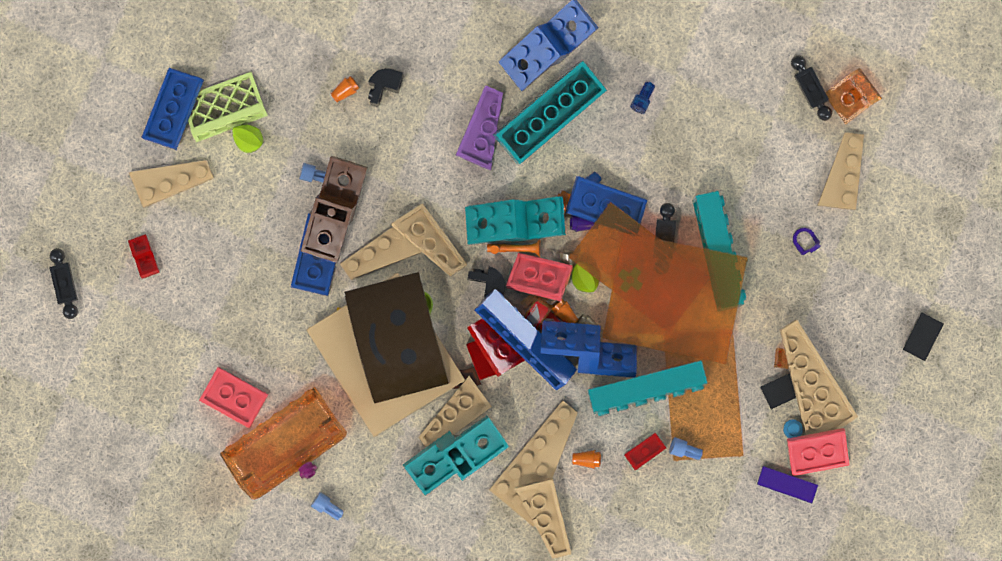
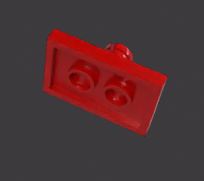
[467,318,525,377]

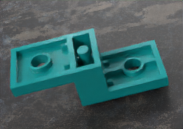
[465,196,566,245]
[403,415,509,496]

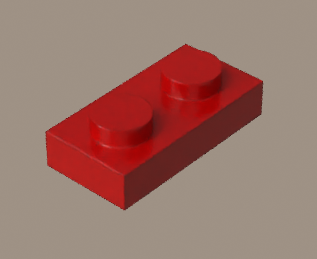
[624,433,666,471]

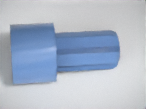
[299,163,326,182]
[669,437,703,460]
[311,492,343,520]

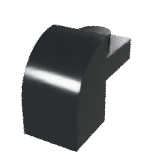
[368,68,404,107]
[467,266,505,298]

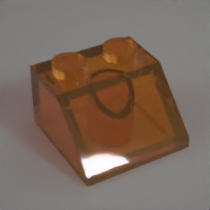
[826,68,882,124]

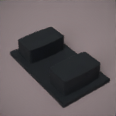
[903,312,944,361]
[760,373,796,409]

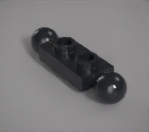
[791,55,832,121]
[653,203,676,275]
[49,248,78,319]

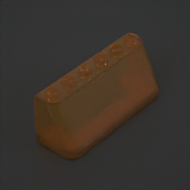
[219,387,347,500]

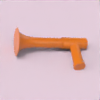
[487,239,541,258]

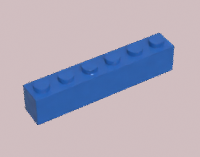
[474,289,577,390]

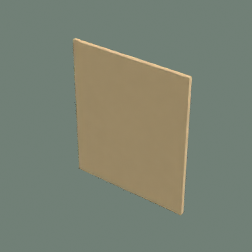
[307,273,465,437]

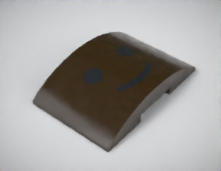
[344,272,449,404]

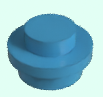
[783,420,803,438]

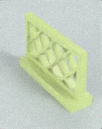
[188,72,268,142]

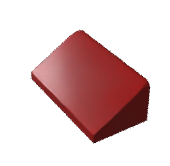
[466,341,496,381]

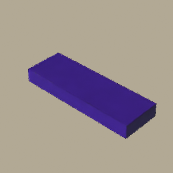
[756,466,818,504]

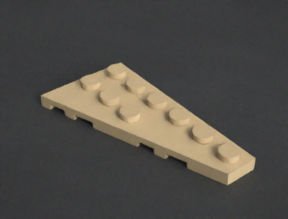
[780,319,858,435]
[489,401,577,527]

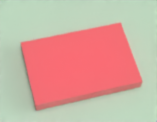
[506,253,573,301]
[199,367,268,428]
[787,428,849,476]

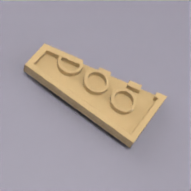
[817,132,864,210]
[129,160,214,208]
[391,203,467,277]
[340,227,423,280]
[418,376,492,447]
[515,478,571,559]

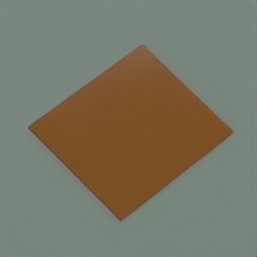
[602,233,748,364]

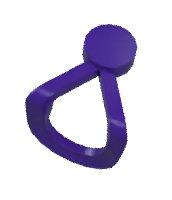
[792,228,821,255]

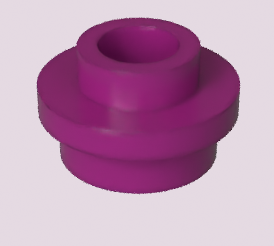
[298,462,317,479]

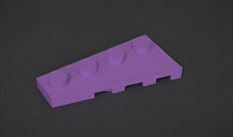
[455,85,503,170]

